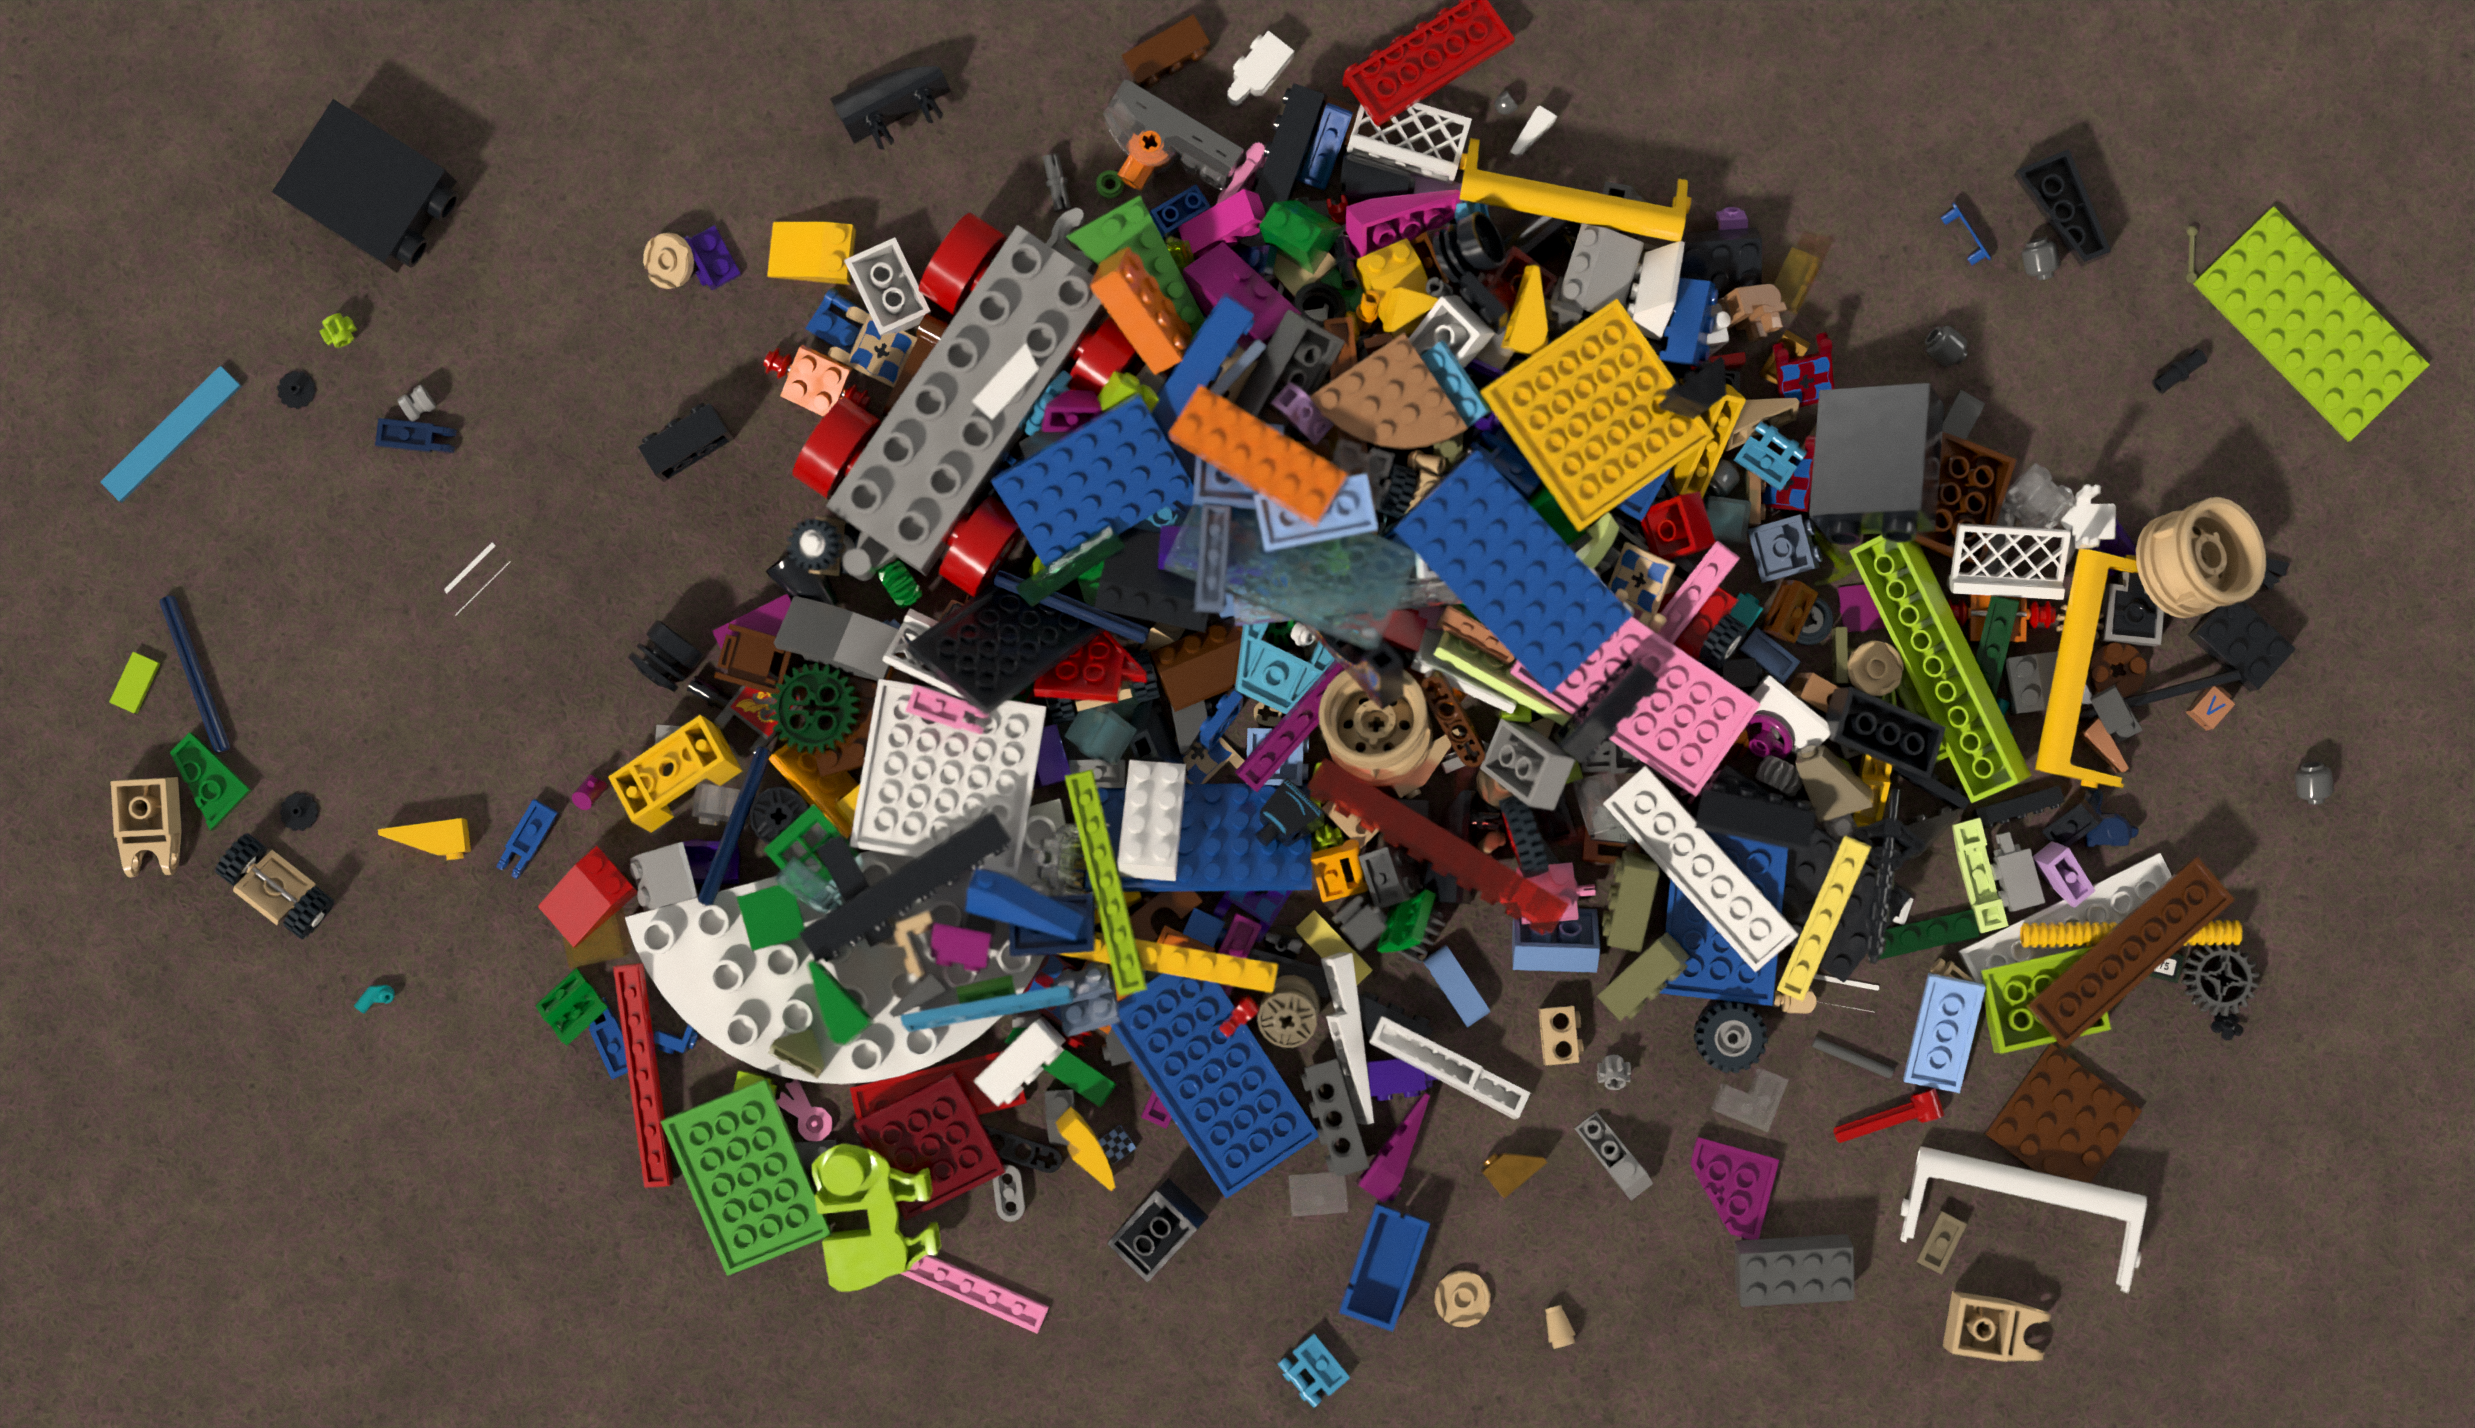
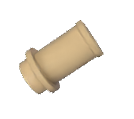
[1407,450,1446,474]

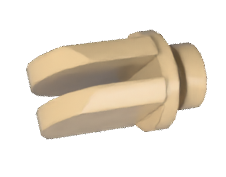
[1930,958,1974,982]
[1772,987,1817,1014]

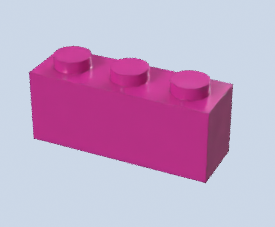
[1178,189,1266,259]

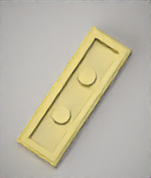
[1295,910,1373,986]

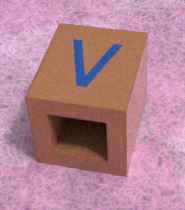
[2186,686,2235,731]

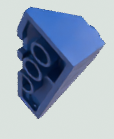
[966,868,1084,940]

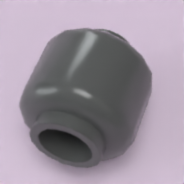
[2021,237,2061,280]
[1925,325,1968,367]
[1704,458,1740,499]
[2294,761,2334,805]

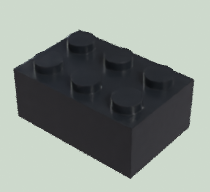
[1673,228,1762,294]
[638,403,735,482]
[2188,601,2296,692]

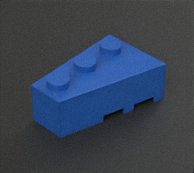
[1659,278,1718,367]

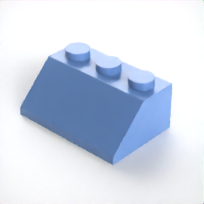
[1512,906,1600,972]

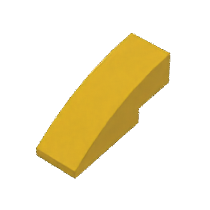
[1851,753,1892,828]
[1055,1107,1115,1191]

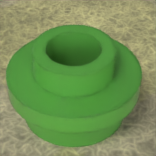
[1096,170,1124,198]

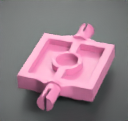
[1499,863,1595,925]

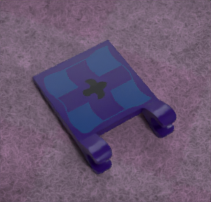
[1213,890,1293,942]

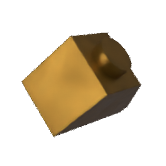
[1481,1153,1547,1199]

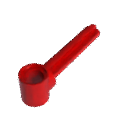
[1833,1088,1945,1143]

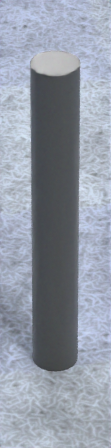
[1811,1036,1894,1079]

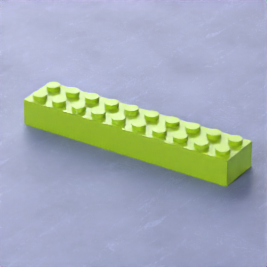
[1849,535,2031,803]

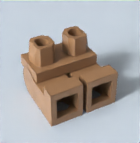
[1717,284,1787,342]

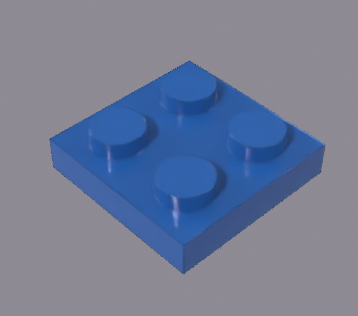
[1199,690,1243,752]

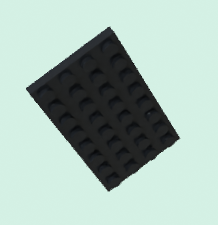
[1690,763,1912,983]

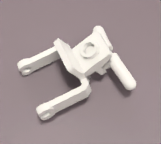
[2061,485,2116,565]

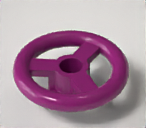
[1746,714,1793,760]

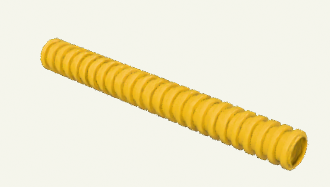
[2020,920,2243,948]

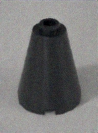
[1340,153,1415,206]
[766,552,839,607]

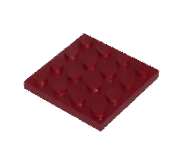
[853,1072,1006,1221]

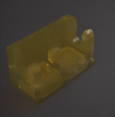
[1774,247,1821,315]

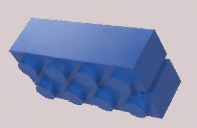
[1338,1202,1430,1331]

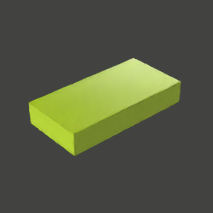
[109,652,161,714]

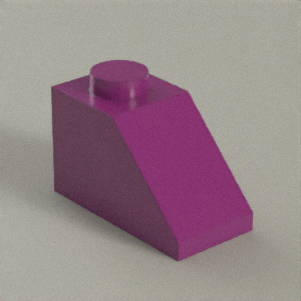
[1042,390,1102,432]

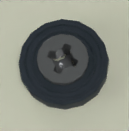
[1796,597,1833,646]

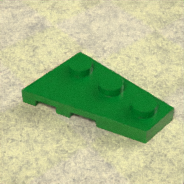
[170,732,252,831]

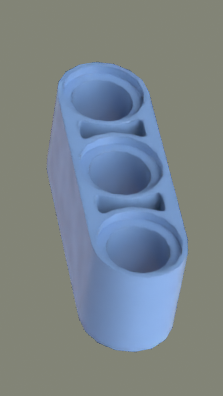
[1422,944,1490,1028]

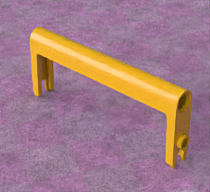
[1459,138,1692,242]
[2035,549,2138,788]

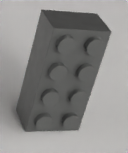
[1735,1234,1854,1307]

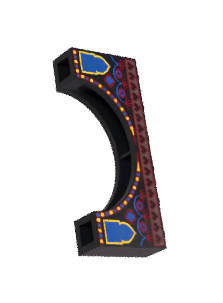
[1275,546,1404,710]

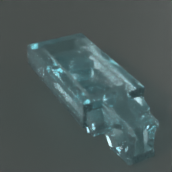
[776,857,845,914]

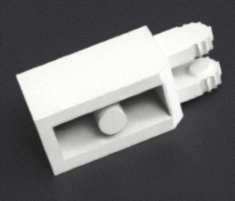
[1227,31,1294,106]

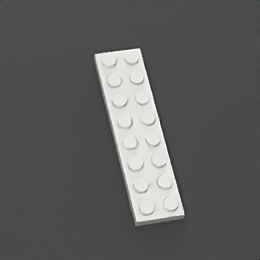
[1603,765,1798,972]
[1958,853,2172,1002]

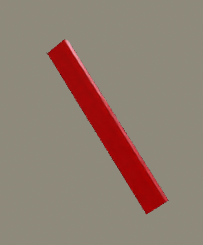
[613,963,674,1188]

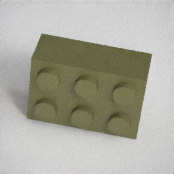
[1601,850,1659,952]
[1597,932,1690,1021]

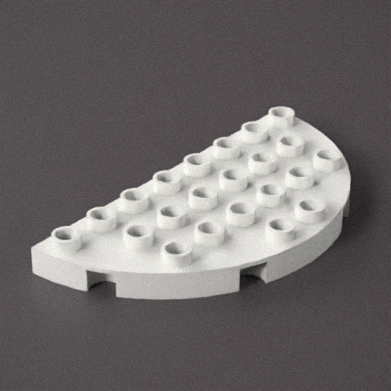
[625,799,1069,1084]

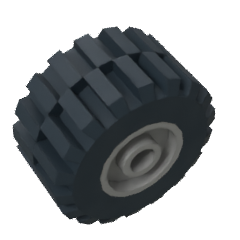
[1693,1000,1768,1073]

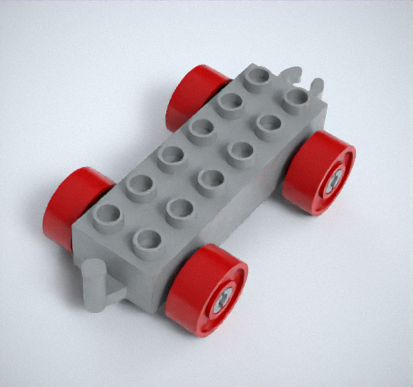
[792,208,1139,598]

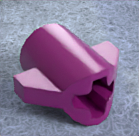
[572,774,607,810]

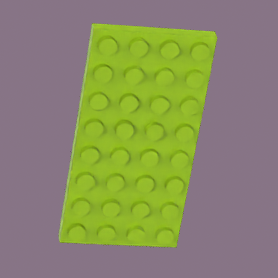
[2193,206,2430,442]

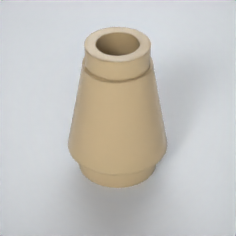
[1545,1305,1576,1349]

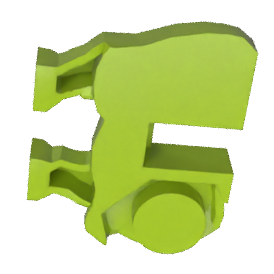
[812,1143,941,1292]

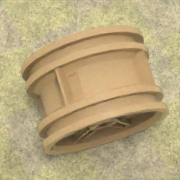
[2136,497,2266,618]
[1319,670,1433,787]

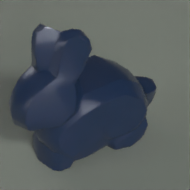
[2084,789,2139,847]

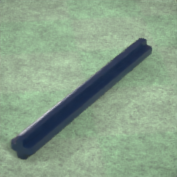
[994,570,1149,643]
[159,595,230,753]
[698,747,772,906]

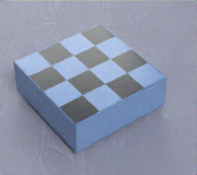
[1098,1125,1136,1164]

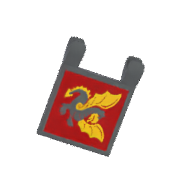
[714,671,801,755]

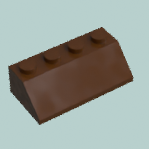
[1149,613,1268,712]

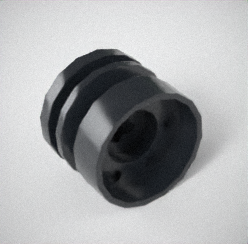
[1432,211,1506,286]
[628,620,704,693]
[750,787,813,844]

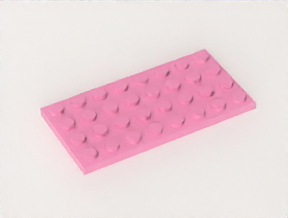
[1509,617,1761,797]

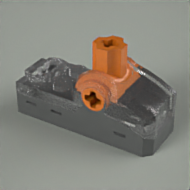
[1103,79,1244,191]

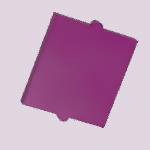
[1838,584,1886,633]

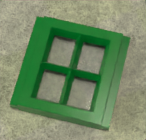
[763,804,860,900]

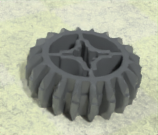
[2182,942,2260,1016]

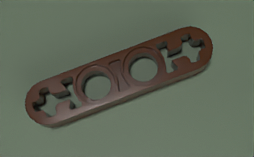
[1421,670,1485,767]

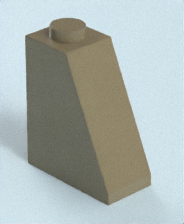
[1796,745,1874,823]

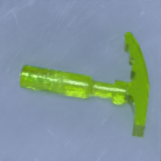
[1811,528,1857,586]

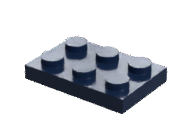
[1009,894,1096,957]

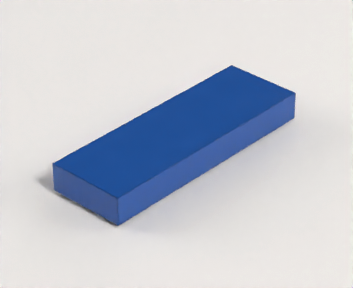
[1299,103,1353,191]

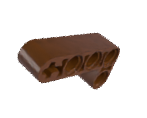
[883,313,950,417]

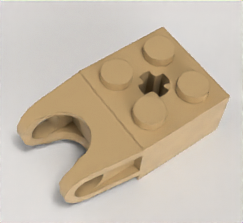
[111,777,181,877]
[1943,1291,2051,1362]

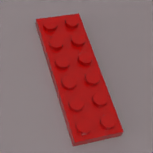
[850,1050,1027,1143]

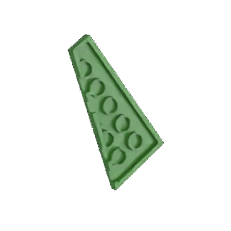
[1066,196,1205,346]

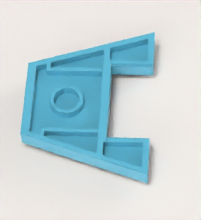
[1235,602,1335,714]

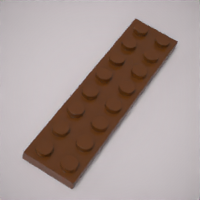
[2025,857,2235,1049]

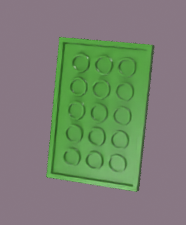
[661,1078,832,1276]

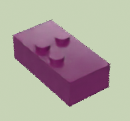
[1182,242,1301,361]

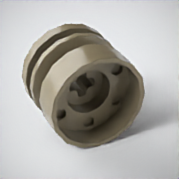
[1258,975,1321,1048]

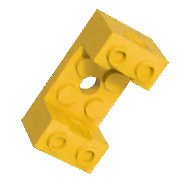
[608,715,743,832]

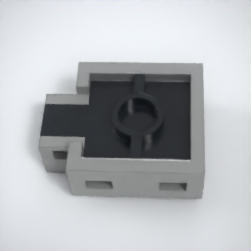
[2100,572,2164,646]

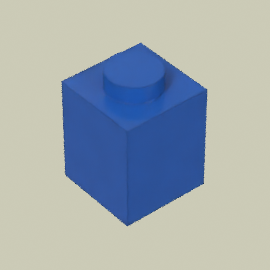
[1183,908,1228,947]

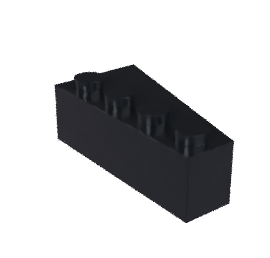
[2013,149,2111,267]

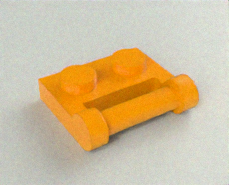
[1310,839,1369,902]

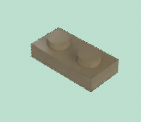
[1915,1211,1967,1275]

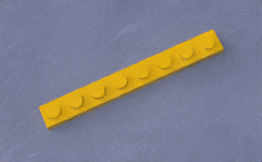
[1059,932,1278,993]

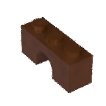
[1128,891,1203,942]

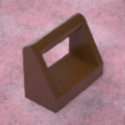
[1760,580,1818,643]

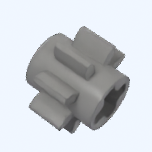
[1597,1055,1632,1090]

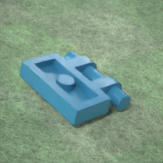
[1025,370,1072,435]
[1734,421,1807,491]
[1278,1333,1350,1408]

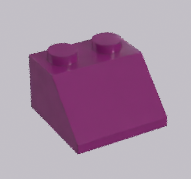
[930,923,994,973]

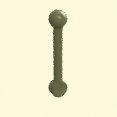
[2185,226,2198,283]

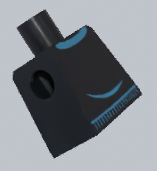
[1255,777,1325,847]

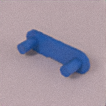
[1941,202,1992,266]

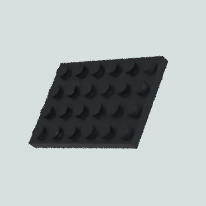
[908,559,1107,716]

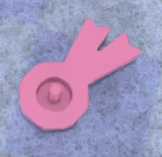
[776,1079,832,1141]

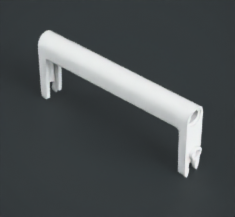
[1900,1146,2147,1292]

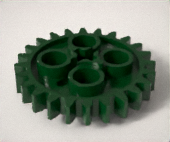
[768,663,861,755]

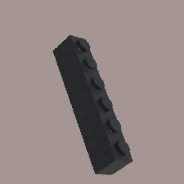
[1238,83,1328,247]

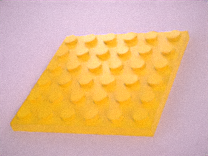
[1480,299,1715,532]

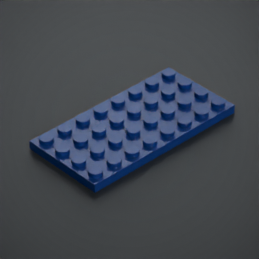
[1393,450,1633,694]
[1085,783,1312,892]
[1110,949,1319,1199]

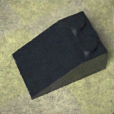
[1107,1178,1209,1283]

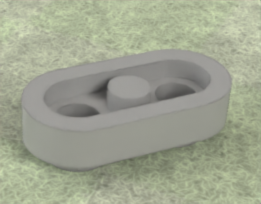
[993,1164,1025,1222]

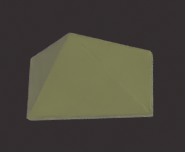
[768,1029,825,1079]

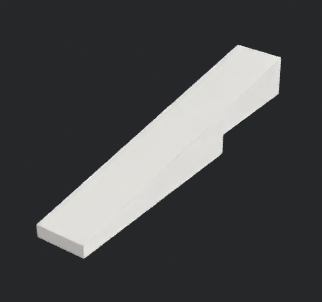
[1321,952,1374,1125]
[1369,1017,1530,1119]

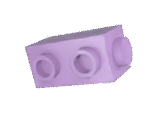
[1271,382,1334,445]

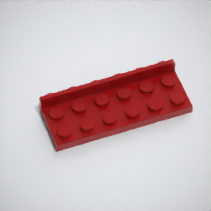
[1342,0,1515,127]

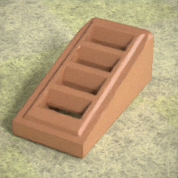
[2079,718,2129,773]

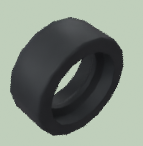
[1292,283,1346,328]

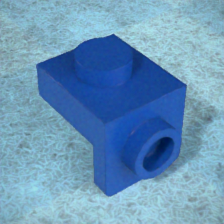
[653,1025,699,1054]

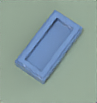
[1739,627,1800,684]

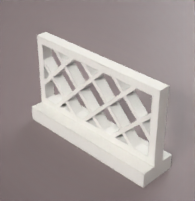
[1346,103,1472,185]
[1947,523,2071,600]
[882,609,966,700]

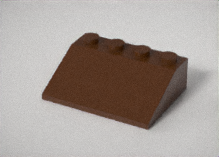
[1913,431,2017,566]

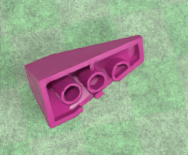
[1346,189,1460,259]

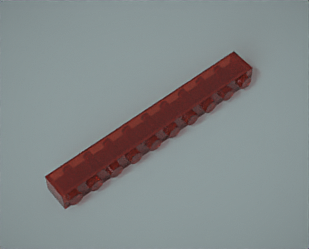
[1307,758,1569,936]

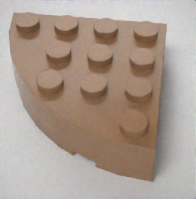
[1309,333,1467,449]

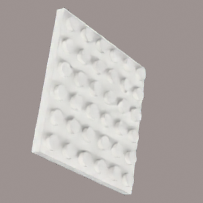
[850,679,1047,875]

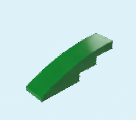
[1005,1027,1116,1107]

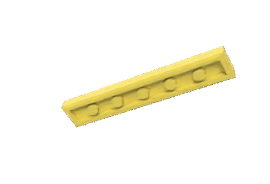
[1777,835,1871,1001]

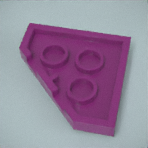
[1689,1137,1779,1240]

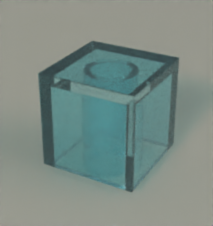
[1704,496,1751,547]
[1064,706,1137,766]

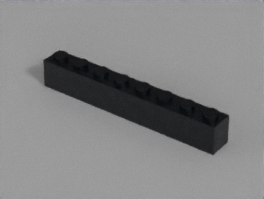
[799,810,1012,962]

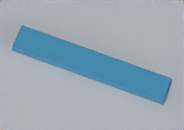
[101,366,242,502]
[900,985,1074,1032]

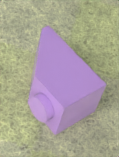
[2033,841,2096,908]

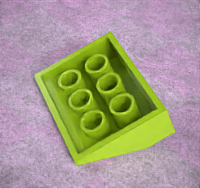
[1981,946,2111,1054]

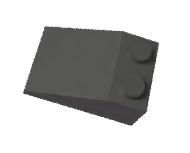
[2003,651,2092,715]

